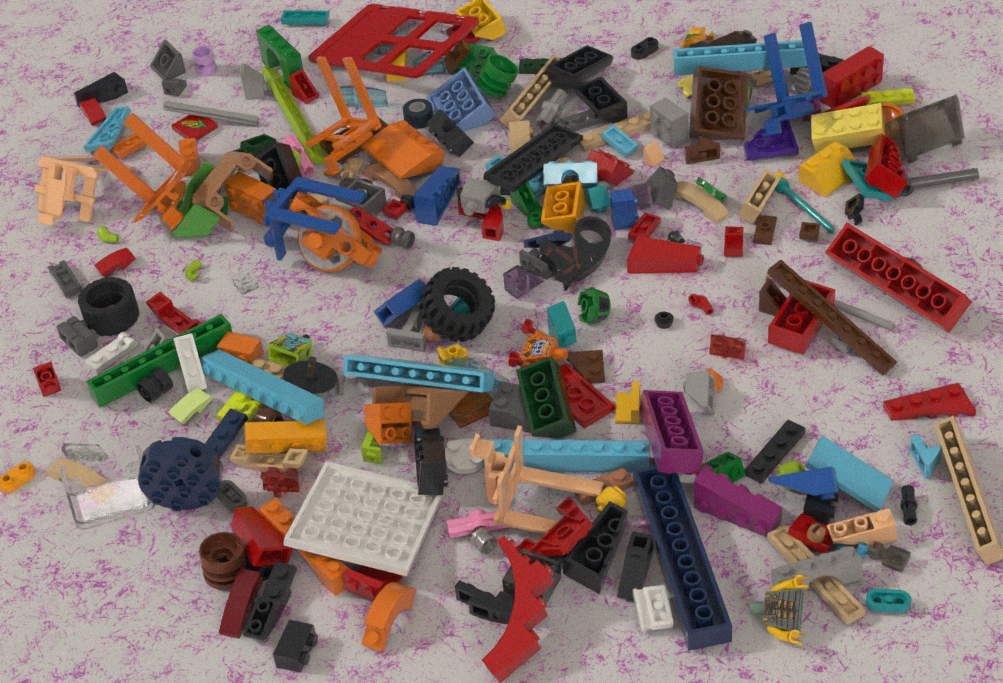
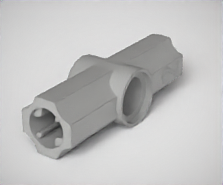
[535,89,568,130]

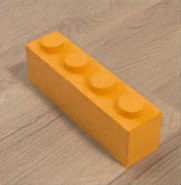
[244,420,327,454]

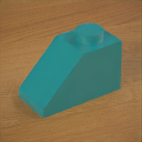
[584,185,610,213]
[547,301,576,348]

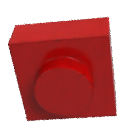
[382,199,407,220]

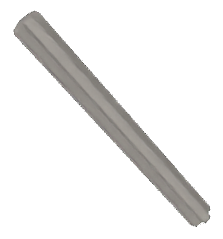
[163,101,259,126]

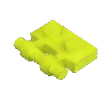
[216,390,263,427]

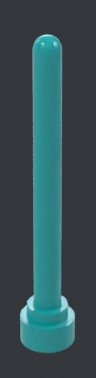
[775,178,835,233]

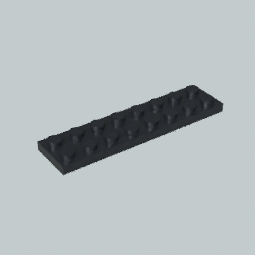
[483,123,583,193]

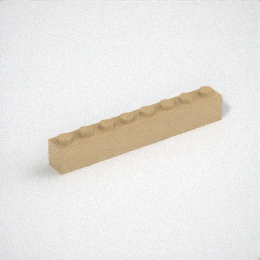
[934,416,1003,565]

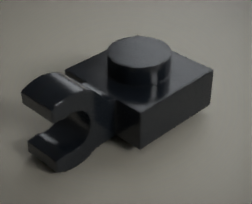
[845,193,864,226]

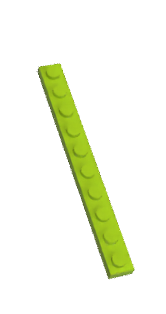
[262,66,326,165]

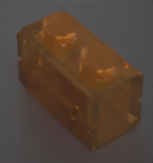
[449,391,493,429]

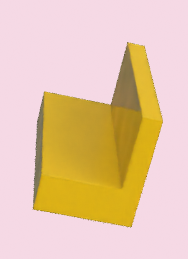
[615,381,640,424]

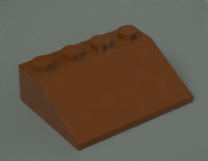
[689,66,748,140]

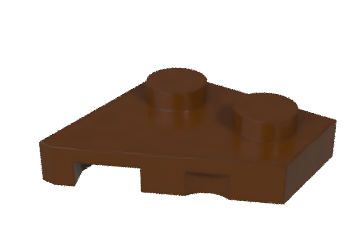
[566,350,605,384]

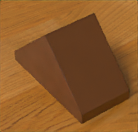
[759,279,787,316]

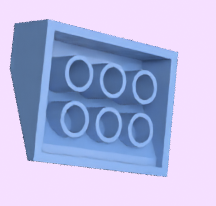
[426,67,497,131]

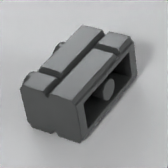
[56,316,98,357]

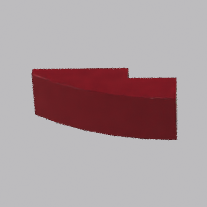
[219,568,263,639]

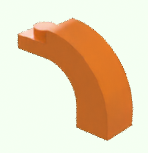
[361,582,417,652]

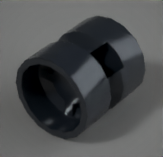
[136,368,173,403]

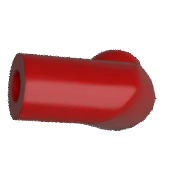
[688,294,714,315]

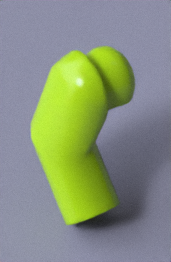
[97,226,119,243]
[185,259,202,281]

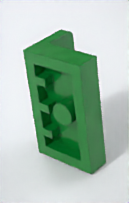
[695,452,745,483]

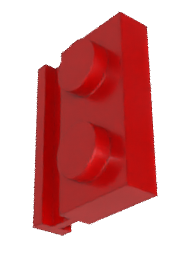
[787,513,834,553]

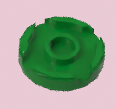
[695,177,728,202]

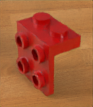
[343,565,403,601]

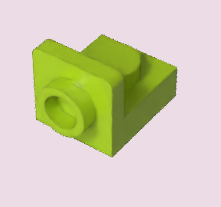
[361,430,383,464]

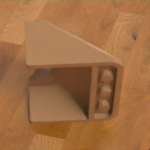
[372,384,467,429]

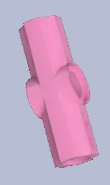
[282,134,316,178]
[446,509,509,538]

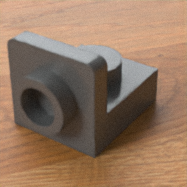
[161,78,187,97]

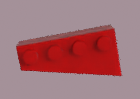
[865,133,908,199]

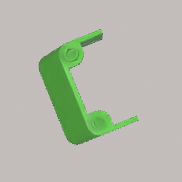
[170,161,221,238]

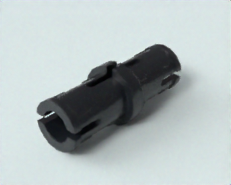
[900,485,918,526]

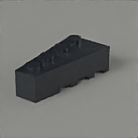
[414,427,448,495]
[563,501,628,594]

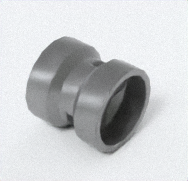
[391,227,415,249]

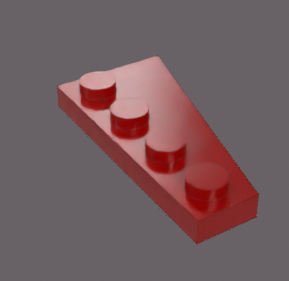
[883,383,976,421]

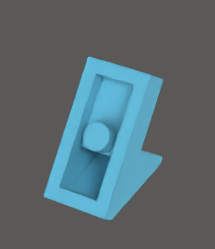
[909,434,942,479]

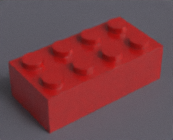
[820,46,884,108]
[768,280,836,355]

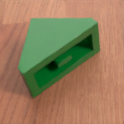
[510,182,540,215]

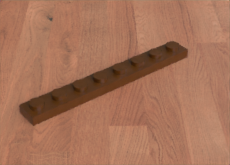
[767,260,897,376]

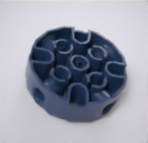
[137,437,223,511]

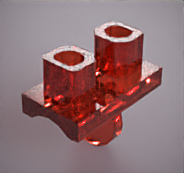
[709,334,746,360]
[260,467,300,498]

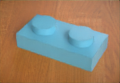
[601,124,638,158]

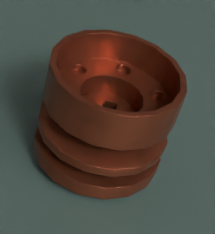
[199,532,248,589]

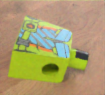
[268,333,312,367]

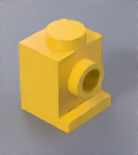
[437,344,469,367]

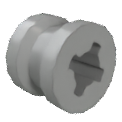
[470,527,497,555]

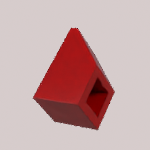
[33,362,62,397]

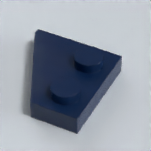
[524,230,571,248]

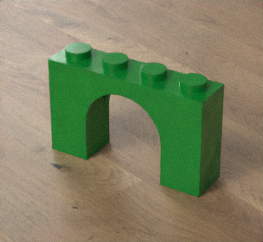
[256,25,303,90]

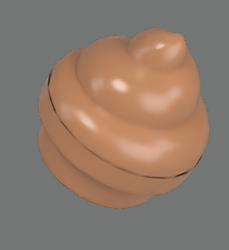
[422,326,441,342]

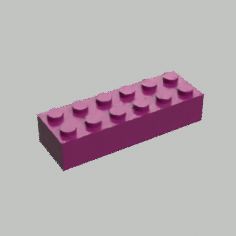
[640,390,704,475]

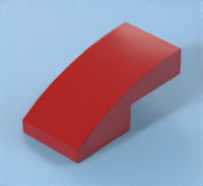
[79,98,106,126]
[724,226,744,257]
[94,247,136,278]

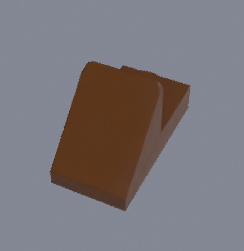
[443,40,470,75]
[685,136,720,165]

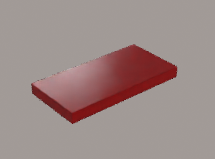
[560,363,615,429]

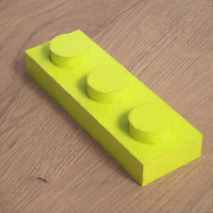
[861,88,915,105]

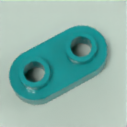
[866,589,912,613]

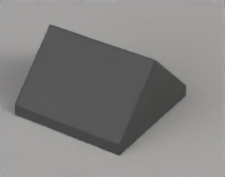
[150,39,186,80]

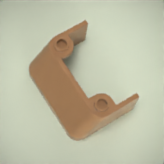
[192,151,273,232]

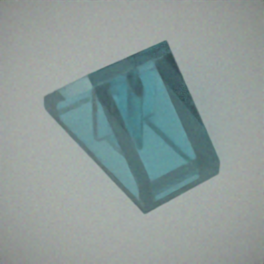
[413,51,447,76]

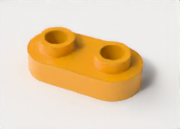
[0,462,36,494]

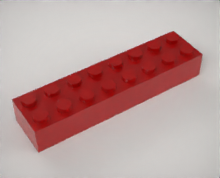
[825,223,972,333]

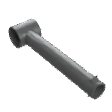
[899,168,979,197]

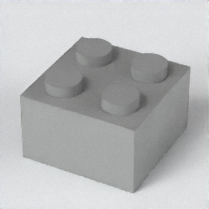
[650,97,689,149]

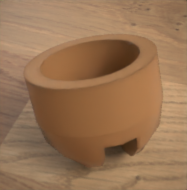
[807,523,825,543]

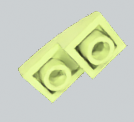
[168,388,212,425]

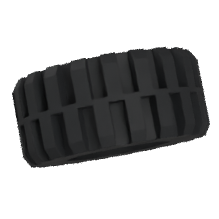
[419,267,495,342]

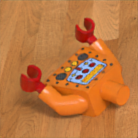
[508,319,568,368]

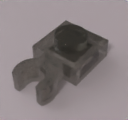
[869,542,911,573]

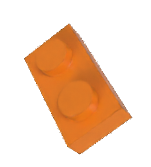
[111,134,147,159]

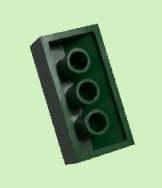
[516,356,577,439]

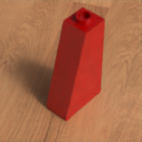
[627,236,704,274]
[230,507,293,567]

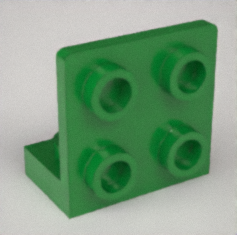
[455,43,497,77]

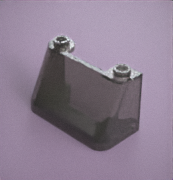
[885,95,965,164]

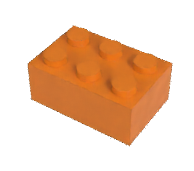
[224,171,277,227]

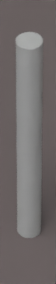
[835,300,895,331]

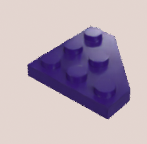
[744,120,799,161]

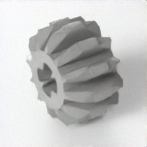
[792,67,813,95]

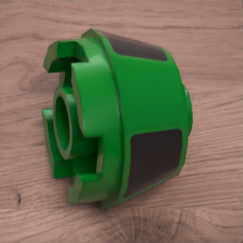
[578,287,611,324]

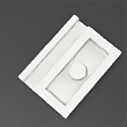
[633,585,674,632]

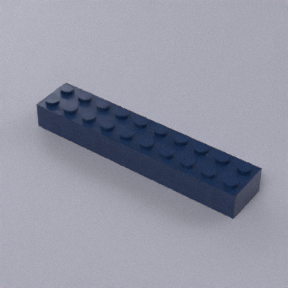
[633,465,732,651]

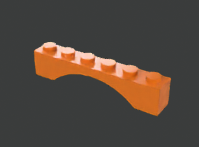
[258,498,348,596]

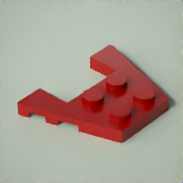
[518,496,593,558]

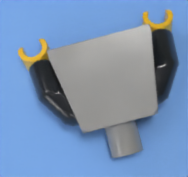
[456,177,512,216]

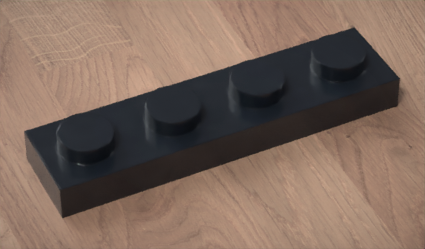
[744,420,806,484]

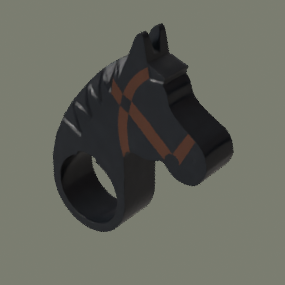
[537,216,611,291]

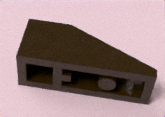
[705,30,757,47]

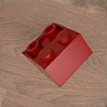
[586,149,635,186]

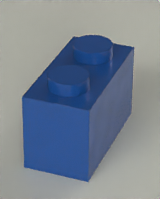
[610,188,638,230]

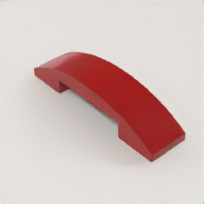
[146,292,202,334]

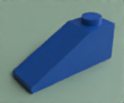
[768,466,839,500]

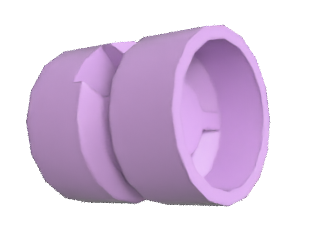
[192,46,216,76]

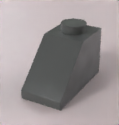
[646,167,678,209]

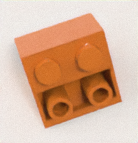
[364,402,412,444]

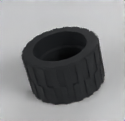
[78,277,139,336]

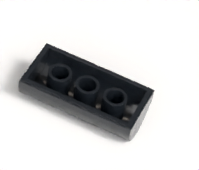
[547,45,613,90]

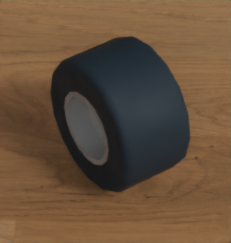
[403,98,433,129]

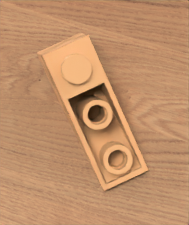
[826,508,897,546]

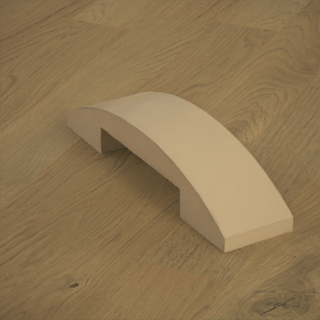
[674,181,729,224]
[229,444,309,473]
[45,458,117,504]

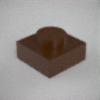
[799,222,820,241]

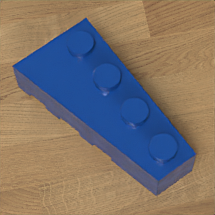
[413,166,461,226]

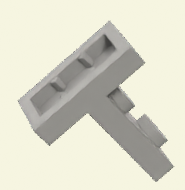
[386,305,426,352]

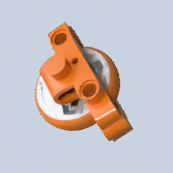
[288,191,382,272]

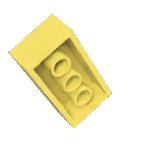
[811,103,885,153]

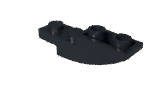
[242,562,297,641]
[455,580,515,624]

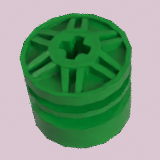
[476,54,519,98]

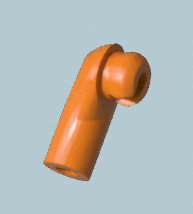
[707,368,724,393]

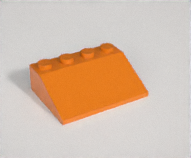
[361,121,445,179]

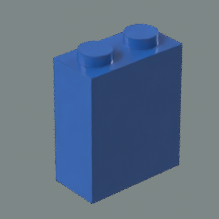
[373,278,426,327]

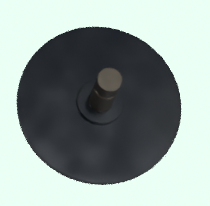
[283,356,338,401]

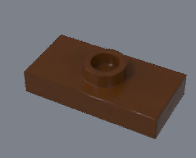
[753,215,777,245]

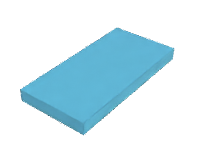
[805,435,894,512]

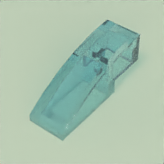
[338,86,388,110]

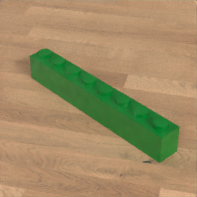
[86,314,232,408]

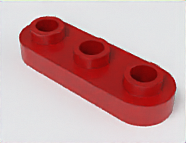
[349,207,394,246]

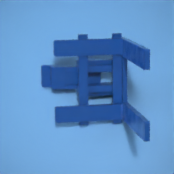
[744,22,828,137]
[263,176,366,261]

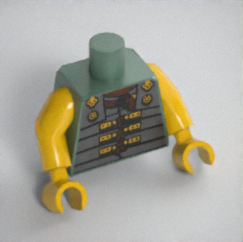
[751,575,809,646]

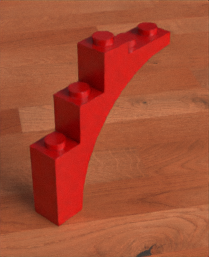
[482,535,555,683]

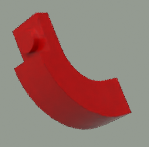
[457,201,504,241]

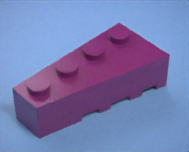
[694,464,782,537]

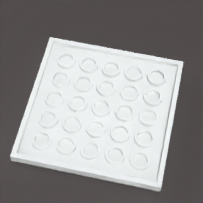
[284,461,444,576]

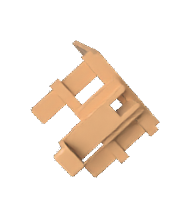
[34,155,135,226]
[470,425,604,534]

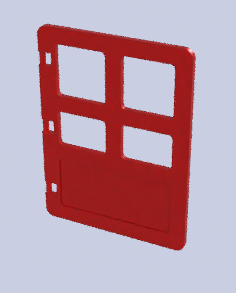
[308,4,479,78]

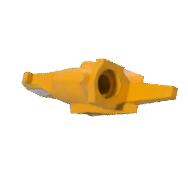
[679,27,715,49]

